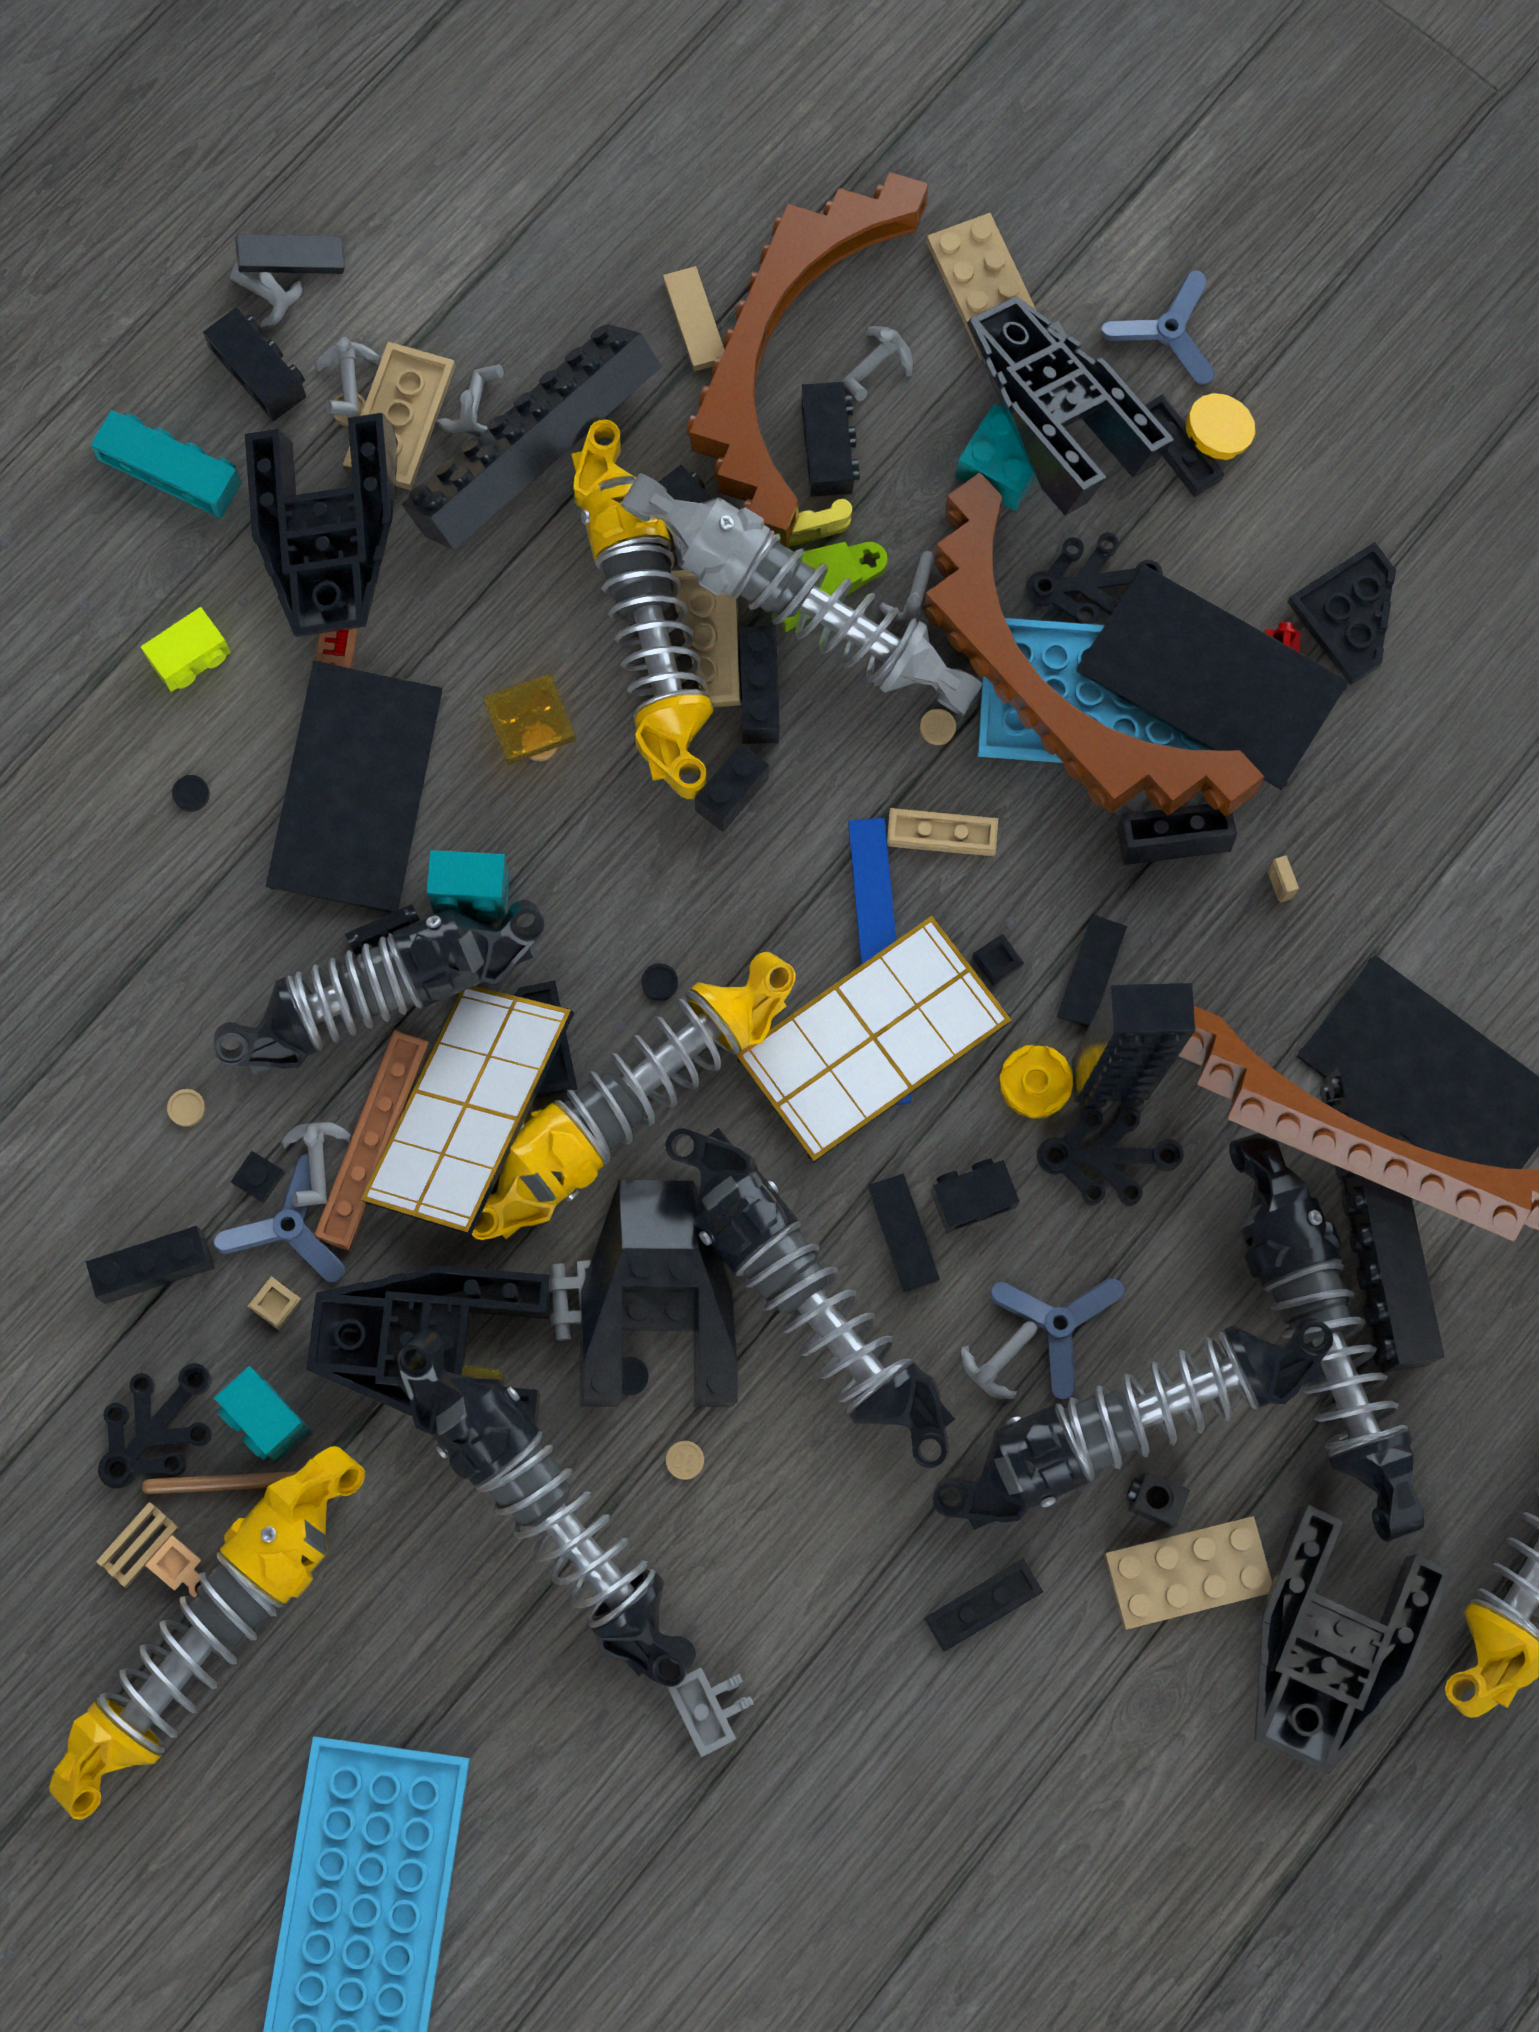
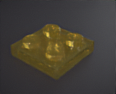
[483,673,576,765]

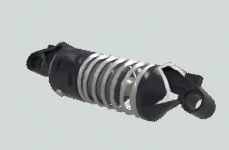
[214,900,545,1075]

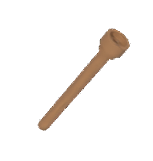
[142,1467,303,1494]

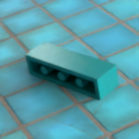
[90,410,242,519]

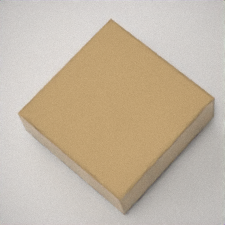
[1267,855,1299,903]
[247,1276,303,1330]

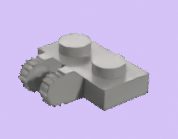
[667,1668,754,1757]

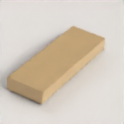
[663,266,725,372]
[887,808,998,857]

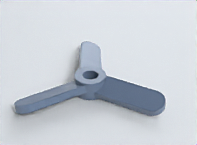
[1101,270,1215,386]
[214,1154,345,1282]
[990,1278,1124,1400]

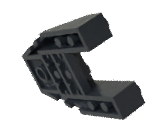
[967,296,1174,516]
[245,413,397,637]
[580,1180,738,1407]
[307,1265,551,1426]
[1254,1505,1452,1774]

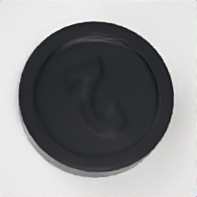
[172,775,210,812]
[641,963,678,1001]
[622,1357,649,1396]

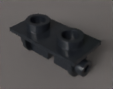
[345,904,420,956]

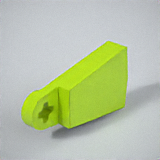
[781,542,887,632]

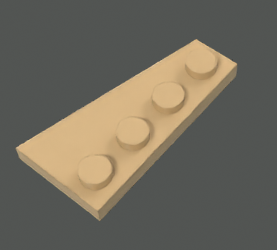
[671,570,742,708]

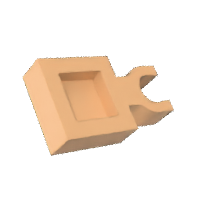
[145,1534,201,1597]

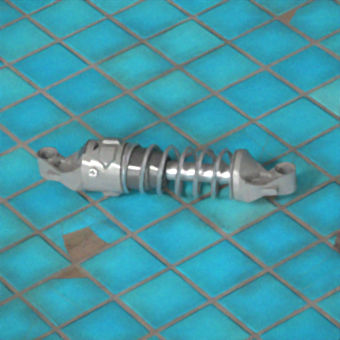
[620,473,982,716]

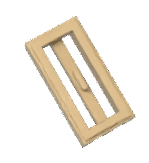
[96,1502,180,1588]

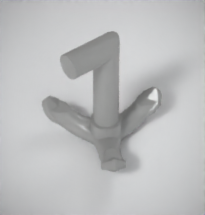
[229,259,303,332]
[841,326,913,401]
[315,337,381,417]
[436,364,504,437]
[879,551,940,631]
[281,1122,352,1207]
[961,1321,1037,1399]

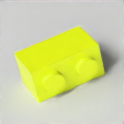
[140,607,231,692]

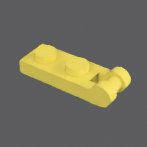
[787,499,852,547]

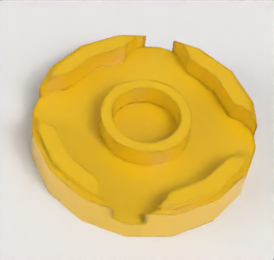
[1185,393,1255,460]
[999,1045,1073,1119]

